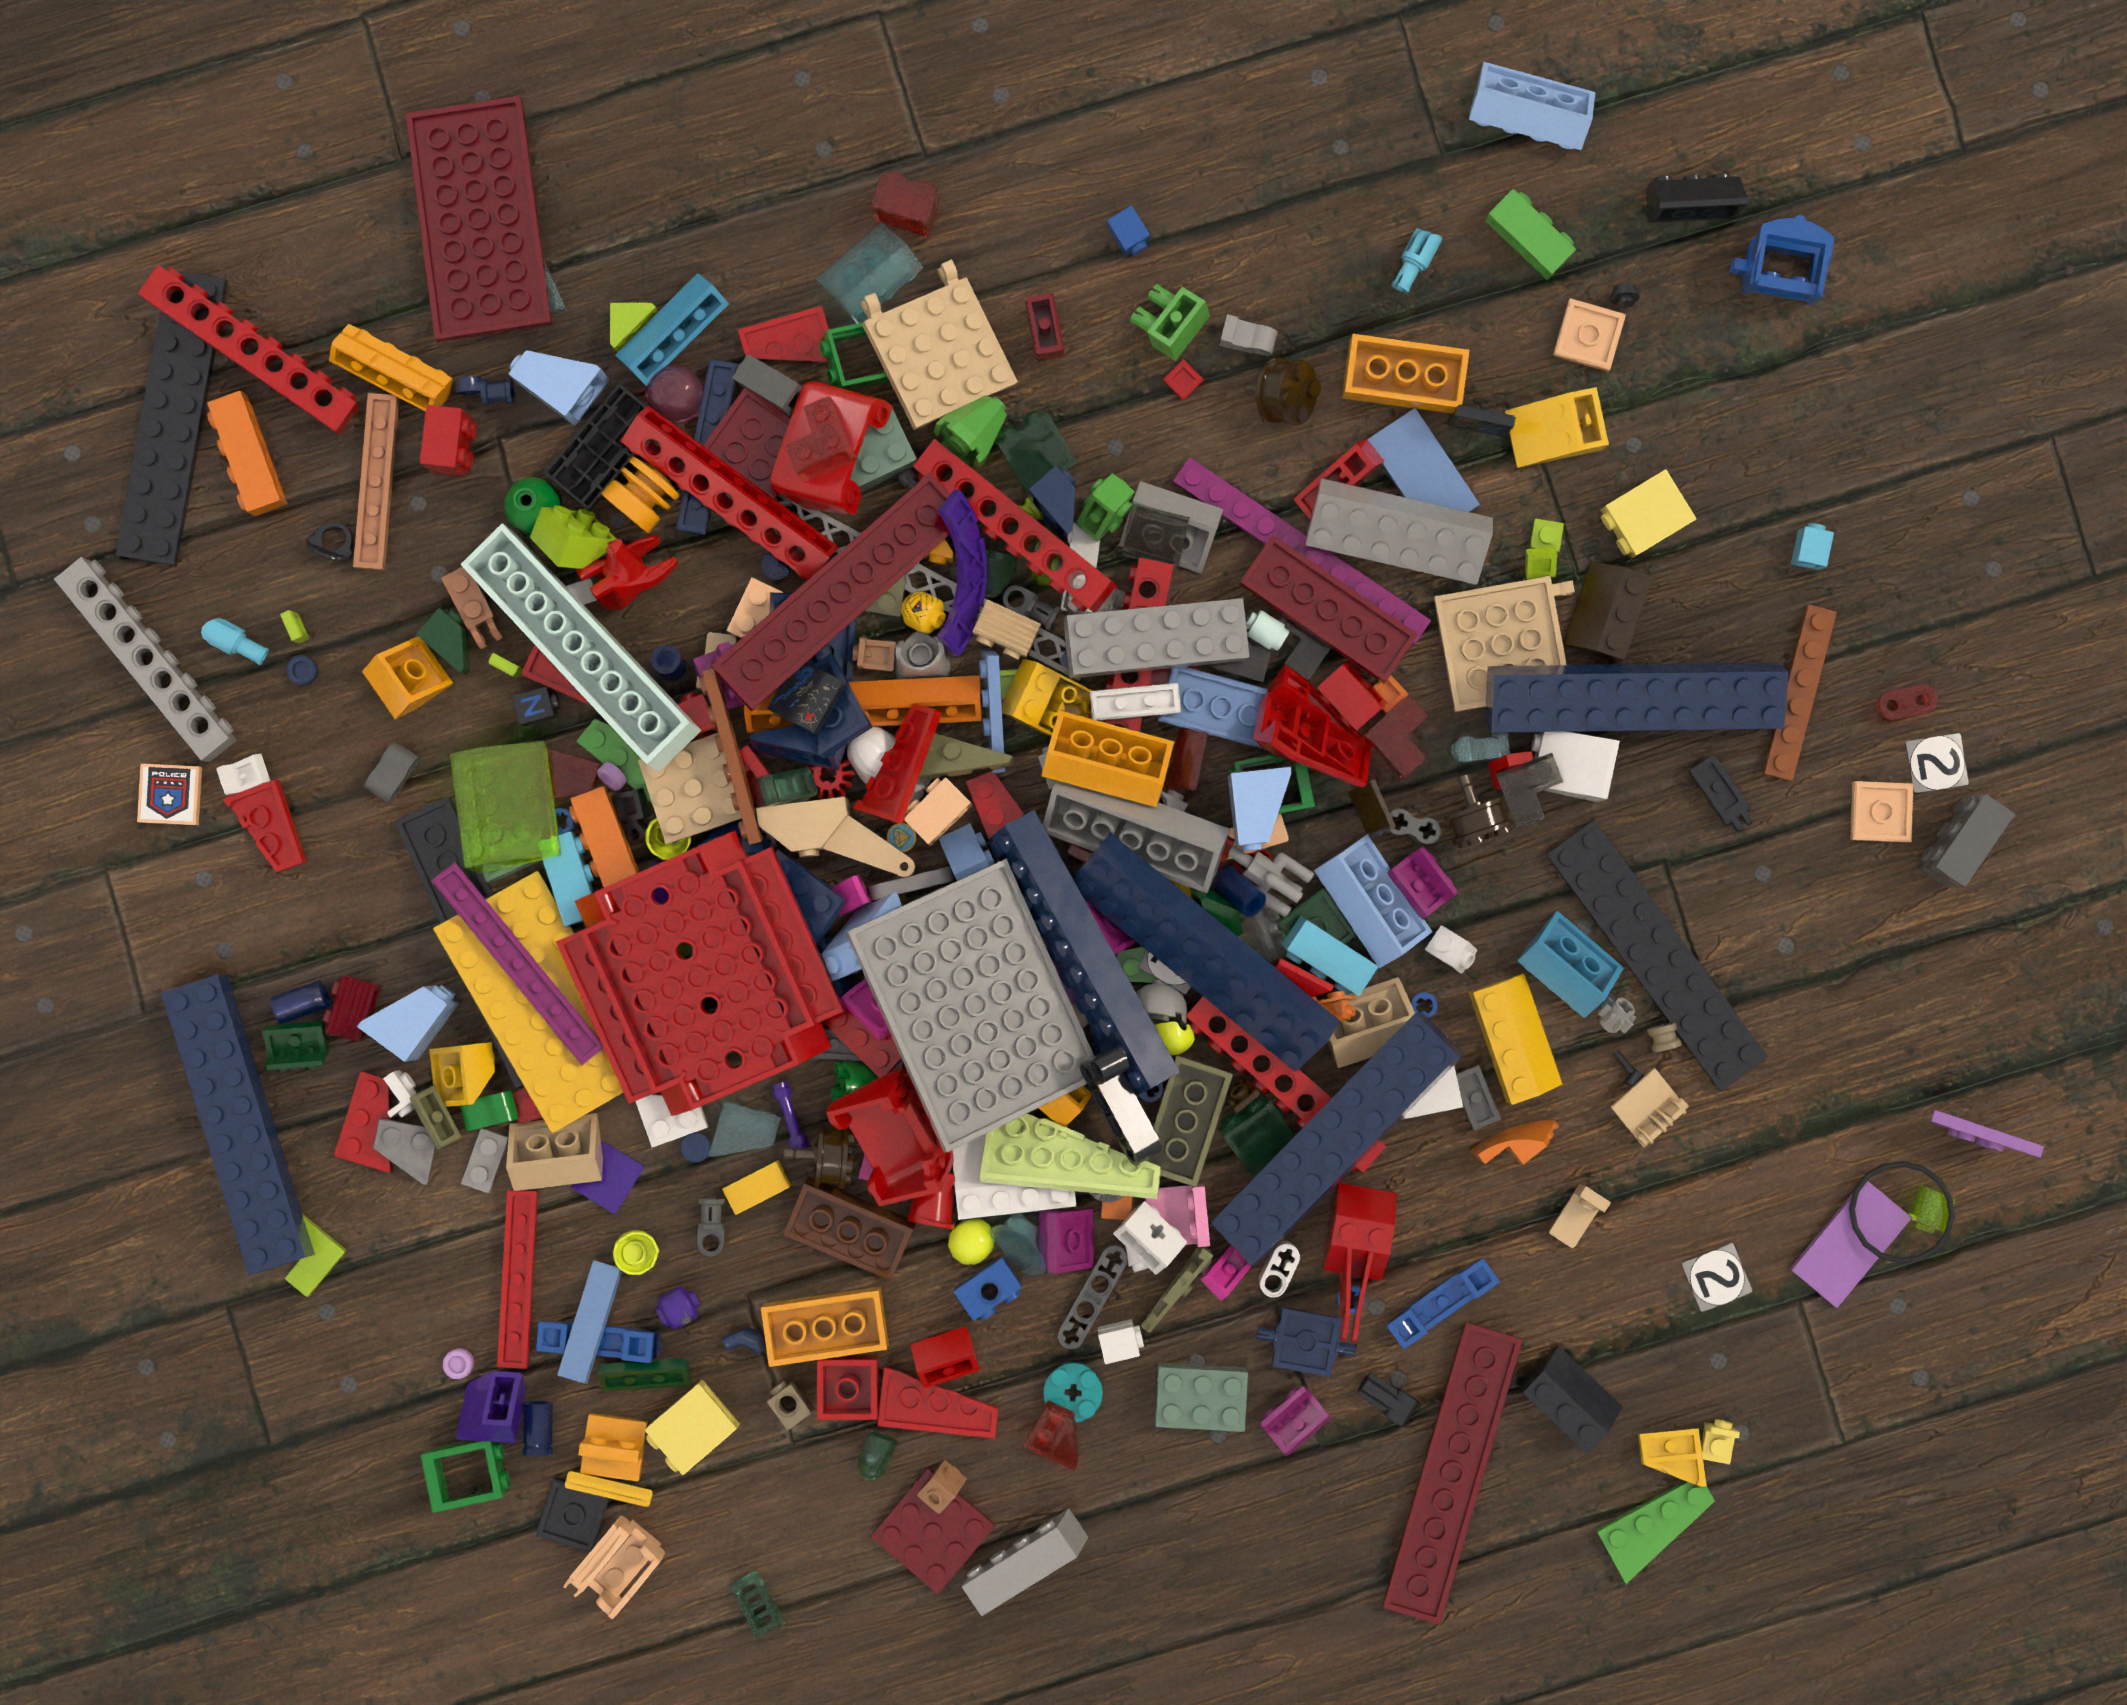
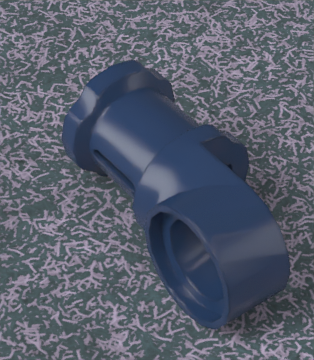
[455,376,515,405]

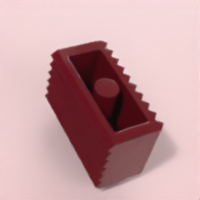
[1025,293,1065,361]
[323,975,381,1042]

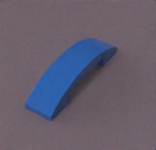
[1386,1257,1500,1349]
[536,1321,655,1363]

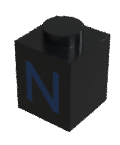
[512,687,561,727]

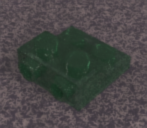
[995,410,1077,494]
[1217,1094,1295,1179]

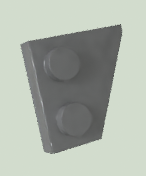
[373,1118,435,1185]

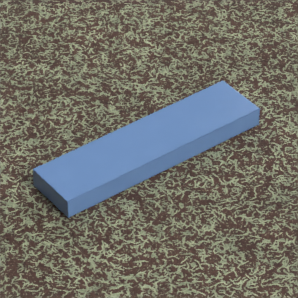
[557,1260,622,1384]

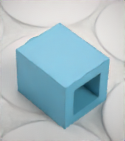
[1791,523,1834,570]

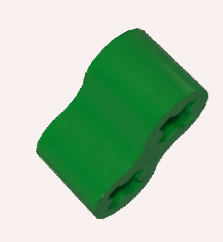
[460,1090,519,1132]

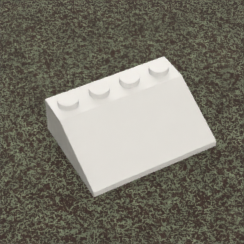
[952,1118,1076,1220]

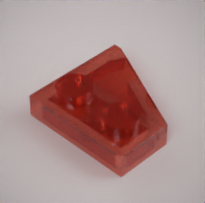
[527,747,601,803]
[1023,1400,1079,1471]

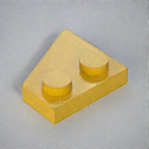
[1638,1428,1707,1487]

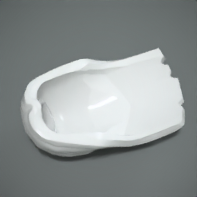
[847,726,931,804]

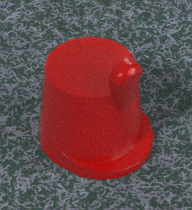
[907,1173,955,1229]

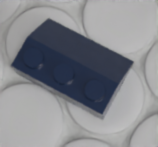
[1029,466,1076,546]

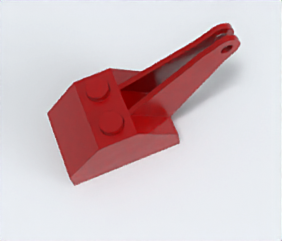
[1322,1182,1397,1343]

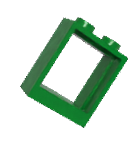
[819,322,890,391]
[1229,755,1315,814]
[421,1440,511,1513]

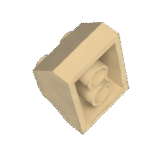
[756,797,915,877]

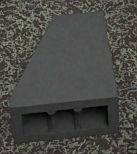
[732,354,802,418]

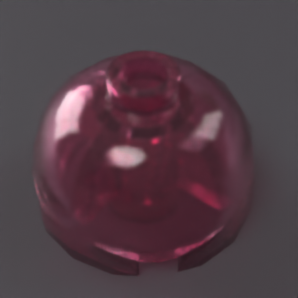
[645,364,704,424]

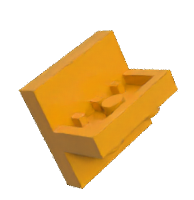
[578,1413,648,1481]

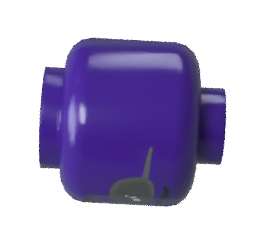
[655,1286,701,1330]

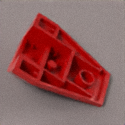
[1253,665,1372,788]

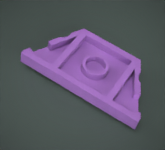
[1930,1110,2044,1158]

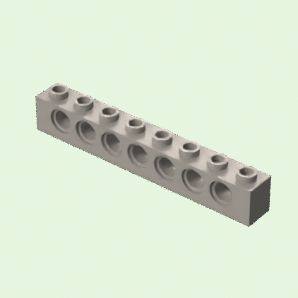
[54,557,237,762]

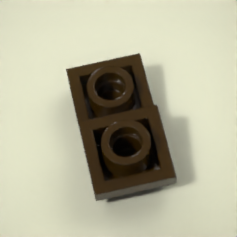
[1225,1078,1261,1114]

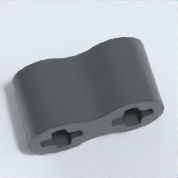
[364,741,420,804]
[1387,808,1441,845]

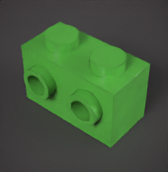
[1075,473,1135,542]

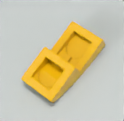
[722,1160,791,1215]

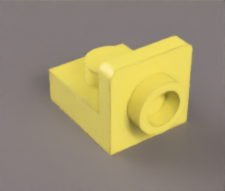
[1701,1419,1740,1465]

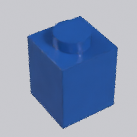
[1107,205,1150,257]

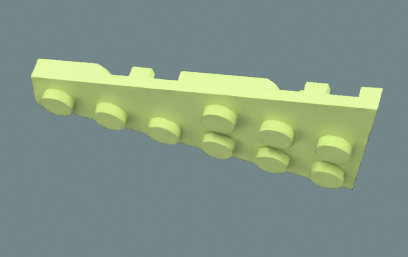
[979,1114,1161,1199]

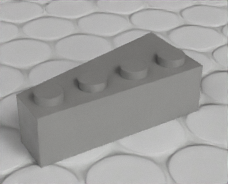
[962,1508,1088,1616]

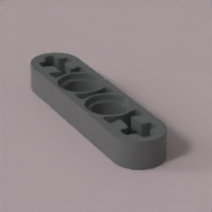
[1058,1244,1128,1349]

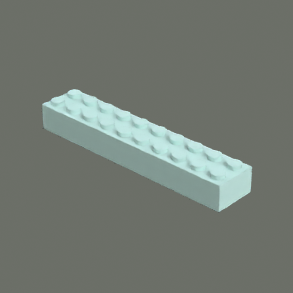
[460,523,701,772]

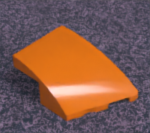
[1469,1120,1559,1165]

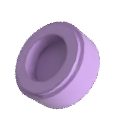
[597,762,627,790]
[443,1348,474,1379]

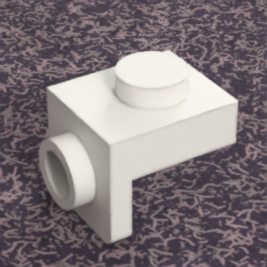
[217,754,270,795]
[1425,925,1477,974]
[383,1070,417,1118]

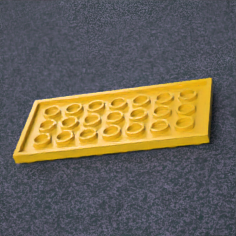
[433,871,623,1134]

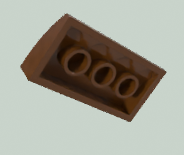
[783,1176,916,1281]

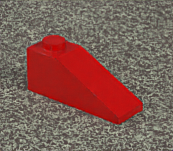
[1293,439,1385,519]

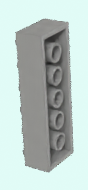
[1305,478,1493,585]
[1063,598,1250,678]
[1043,781,1230,893]

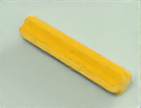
[565,1471,652,1507]

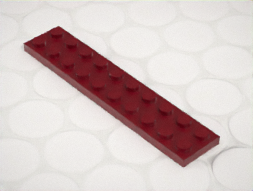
[711,473,950,712]
[1382,1321,1523,1625]

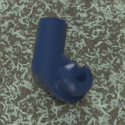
[722,1328,766,1354]

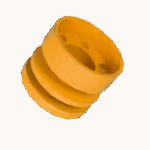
[601,456,680,534]

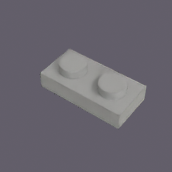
[461,1128,509,1194]

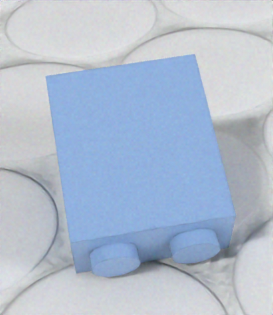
[509,350,610,426]
[1228,767,1291,852]
[822,892,902,981]
[357,985,459,1062]

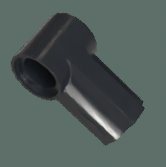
[1356,1372,1420,1427]

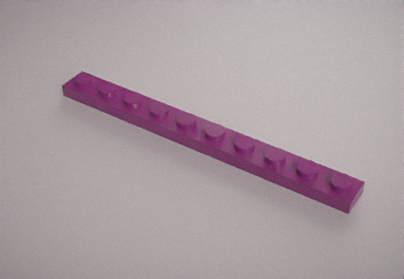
[1173,457,1431,646]

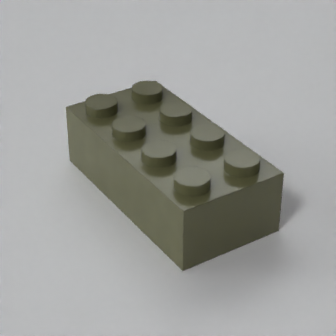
[1145,1055,1233,1187]

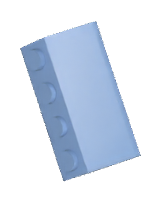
[1469,62,1595,150]
[1314,834,1432,968]

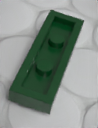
[598,1358,691,1392]

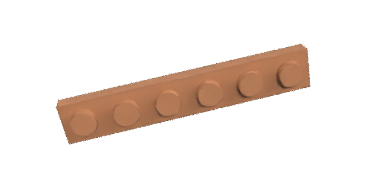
[353,393,400,571]

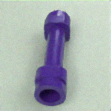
[771,1080,809,1148]

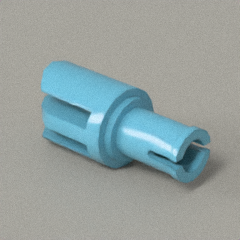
[1392,228,1442,294]
[201,618,269,665]

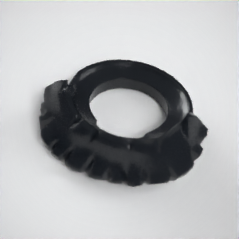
[306,522,354,561]

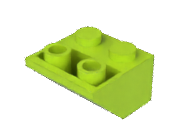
[530,506,616,569]

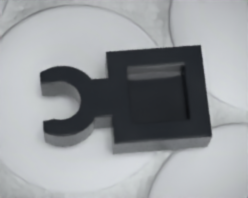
[613,788,650,842]

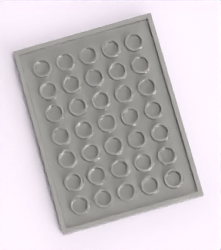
[845,859,1094,1153]

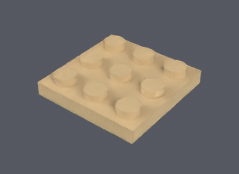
[638,733,742,845]

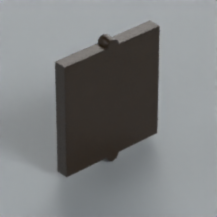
[1348,779,1396,838]

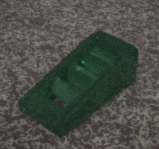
[757,768,818,806]
[730,1570,786,1639]

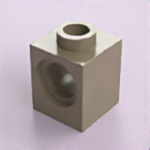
[767,1380,814,1431]

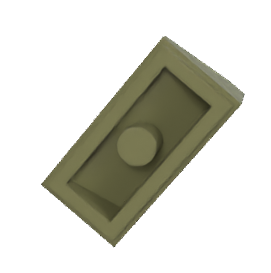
[409,1085,462,1150]

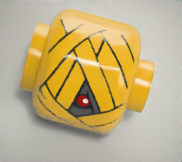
[901,591,946,634]

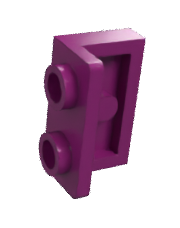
[1387,846,1458,919]
[1259,1386,1332,1456]

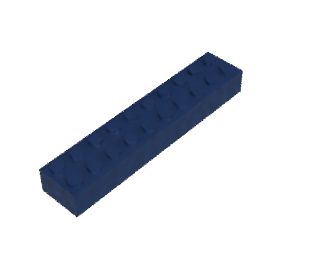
[1485,662,1789,733]
[988,810,1180,1096]
[1072,832,1340,1072]
[161,974,315,1276]
[1211,1012,1465,1266]

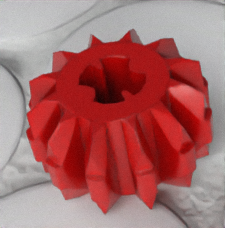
[804,760,854,800]

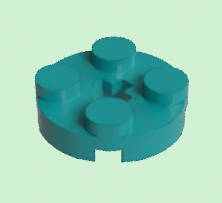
[1044,1362,1103,1422]

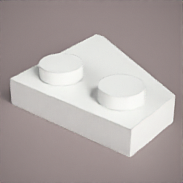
[636,1094,709,1147]

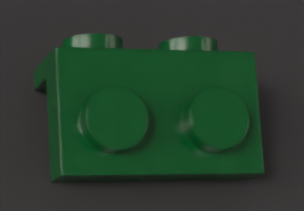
[262,1021,330,1072]

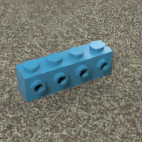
[615,273,729,386]

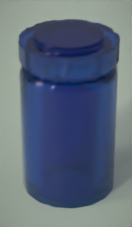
[651,645,687,681]
[1213,866,1266,917]
[271,980,330,1024]
[523,1401,553,1457]

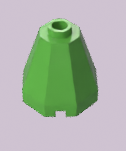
[934,396,1007,470]

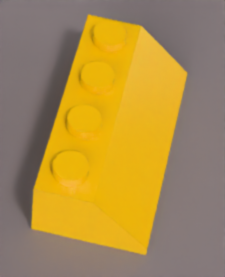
[1468,973,1562,1105]

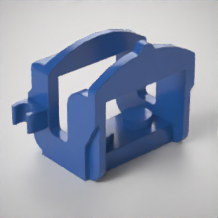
[1729,215,1834,305]

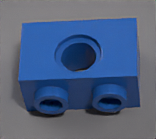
[953,1255,1022,1321]

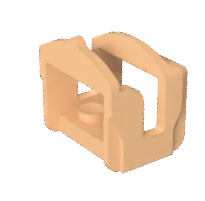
[564,1516,665,1620]

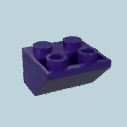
[456,1371,526,1443]

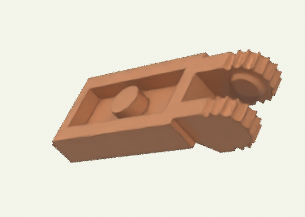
[441,567,503,649]

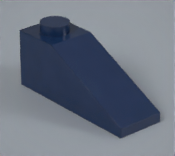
[750,725,847,771]

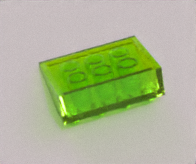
[450,741,561,873]

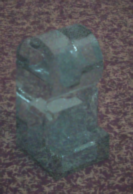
[1452,732,1510,763]

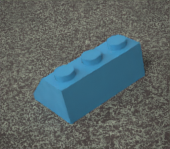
[1517,911,1624,1018]

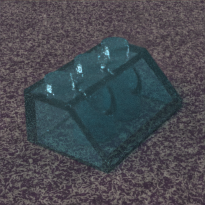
[816,222,924,324]

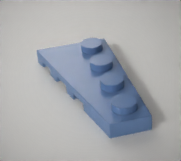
[979,648,1005,773]

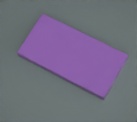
[1790,1181,1912,1308]

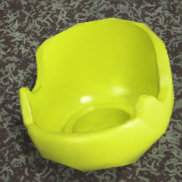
[645,817,691,860]
[1154,1021,1195,1056]
[948,1218,995,1265]
[613,1230,659,1275]

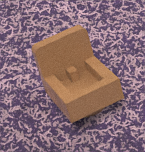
[853,637,897,672]
[917,1460,967,1514]

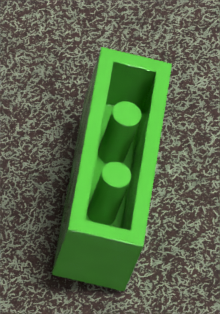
[1485,189,1576,281]

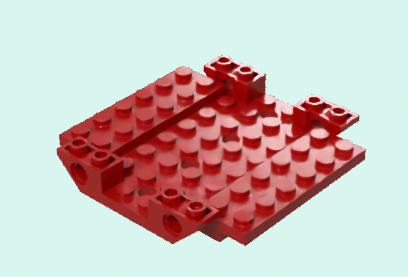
[556,830,845,1116]

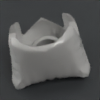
[895,631,951,679]

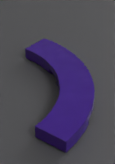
[937,489,987,657]

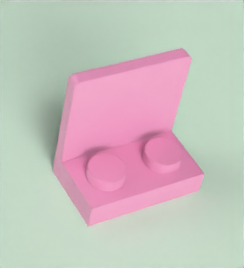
[1145,1184,1210,1247]

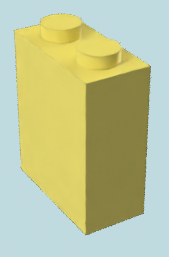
[1601,469,1696,559]
[645,1379,740,1475]

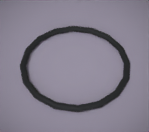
[1849,1161,1955,1263]

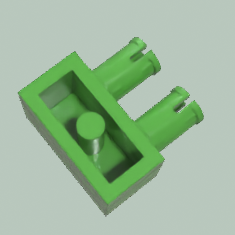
[1130,284,1210,361]

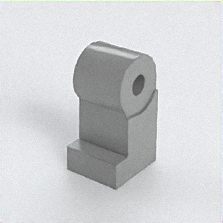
[1219,314,1278,356]

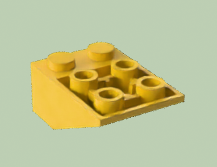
[1505,387,1609,468]
[1002,659,1092,737]

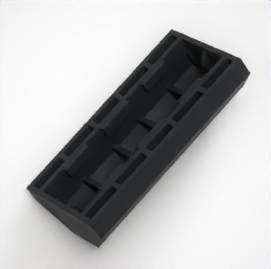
[543,383,647,512]

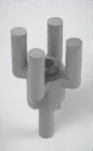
[1223,841,1314,917]

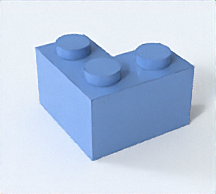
[938,823,995,881]

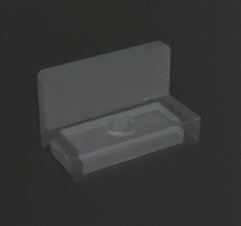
[1238,902,1288,962]

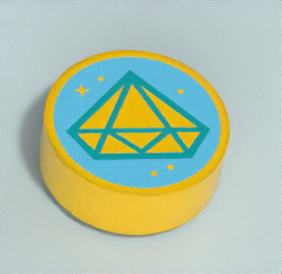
[887,823,917,852]

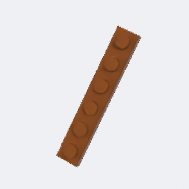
[1762,604,1837,781]
[699,668,763,845]

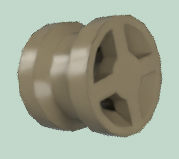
[1647,1022,1682,1052]

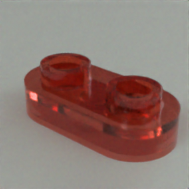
[1877,685,1938,720]

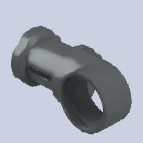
[1003,586,1061,631]
[697,1198,725,1257]

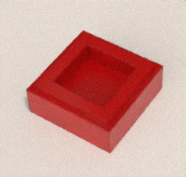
[1163,359,1204,402]

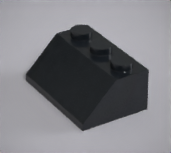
[1646,173,1748,223]
[1518,1345,1622,1455]

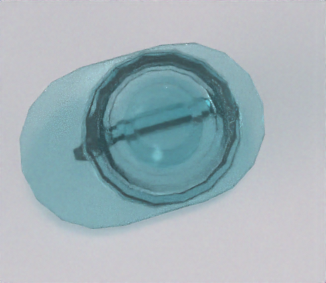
[990,1213,1046,1276]

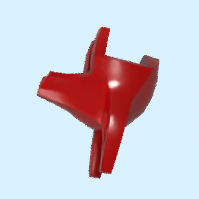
[576,535,678,611]

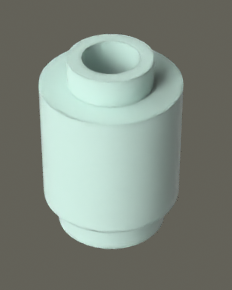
[1246,610,1289,651]

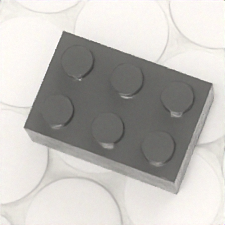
[1918,794,2015,888]

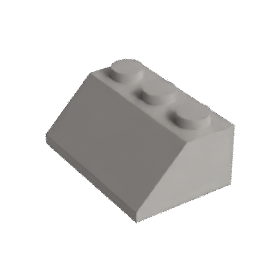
[1119,481,1223,574]

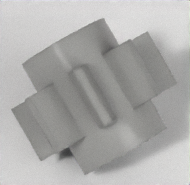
[1598,997,1636,1034]

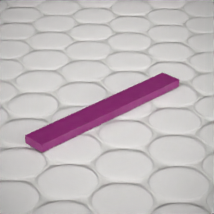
[431,863,603,1066]

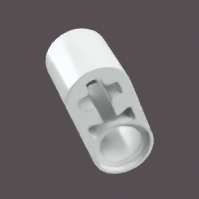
[1258,1241,1300,1297]

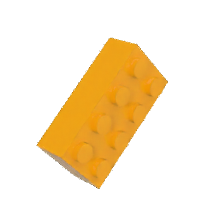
[1342,334,1469,414]
[1041,711,1174,807]
[761,1286,889,1367]

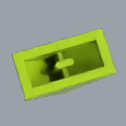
[610,303,659,353]

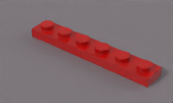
[497,1189,539,1369]

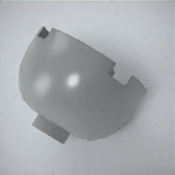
[1136,980,1187,1029]

